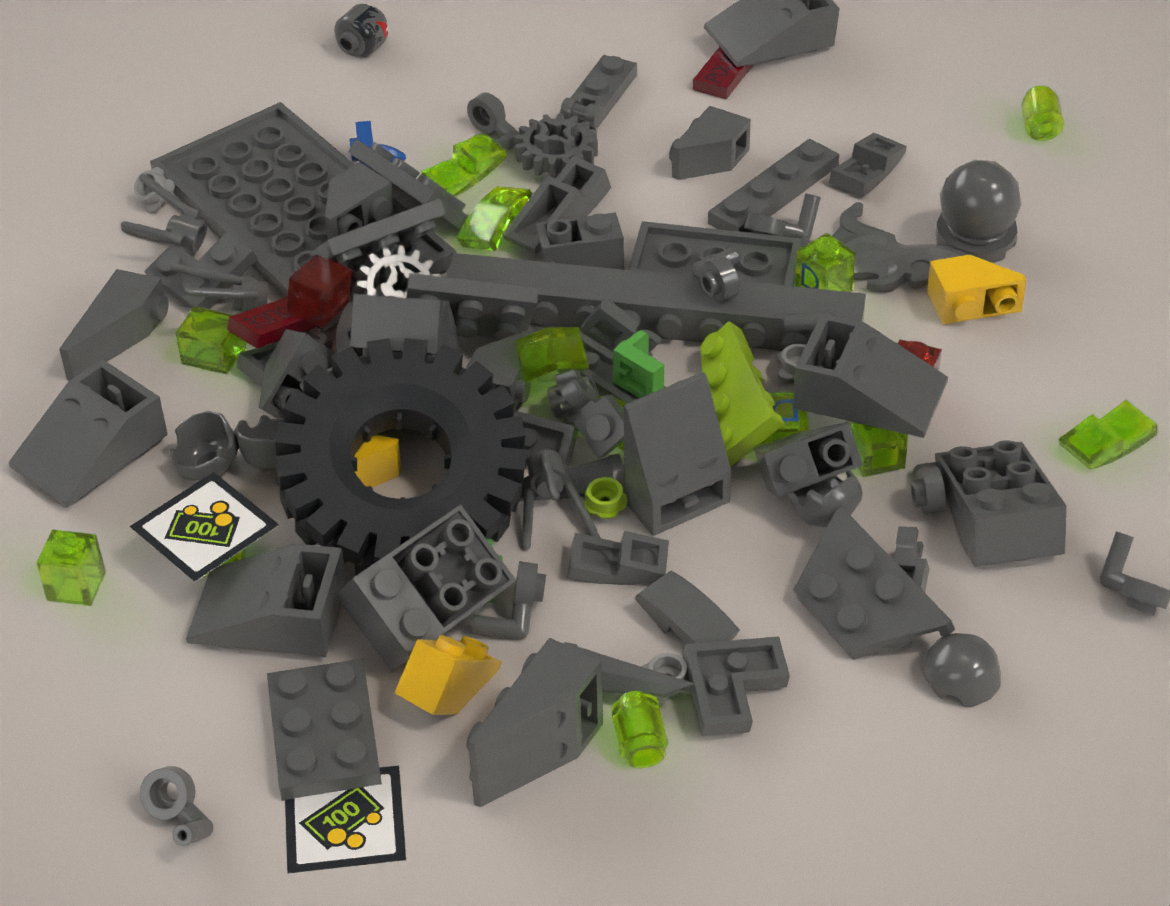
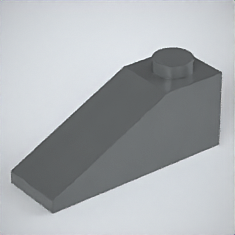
[59,269,169,381]

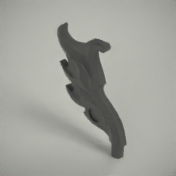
[802,202,969,291]

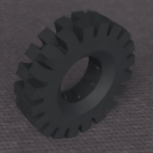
[275,338,527,576]

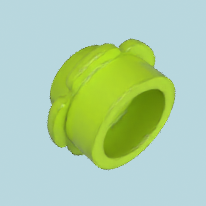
[583,477,628,519]

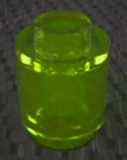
[1021,85,1064,141]
[610,691,668,769]

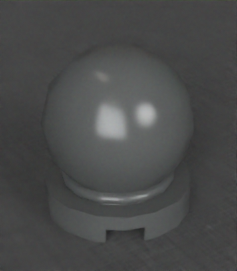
[935,159,1021,263]

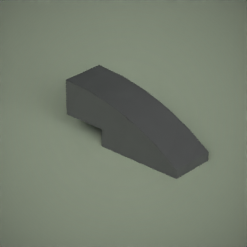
[502,156,611,254]

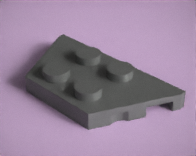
[793,506,955,660]

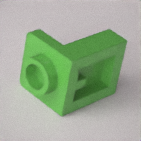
[613,330,664,398]

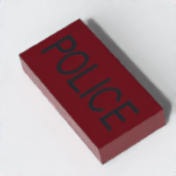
[693,47,755,99]
[227,297,318,349]

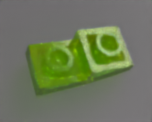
[421,133,507,197]
[456,186,533,251]
[1059,400,1158,469]

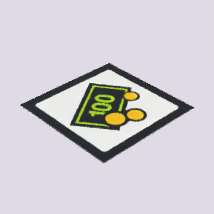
[129,472,279,582]
[285,765,406,874]

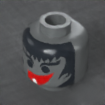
[334,4,388,58]

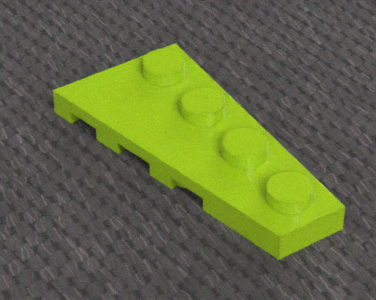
[700,321,785,467]

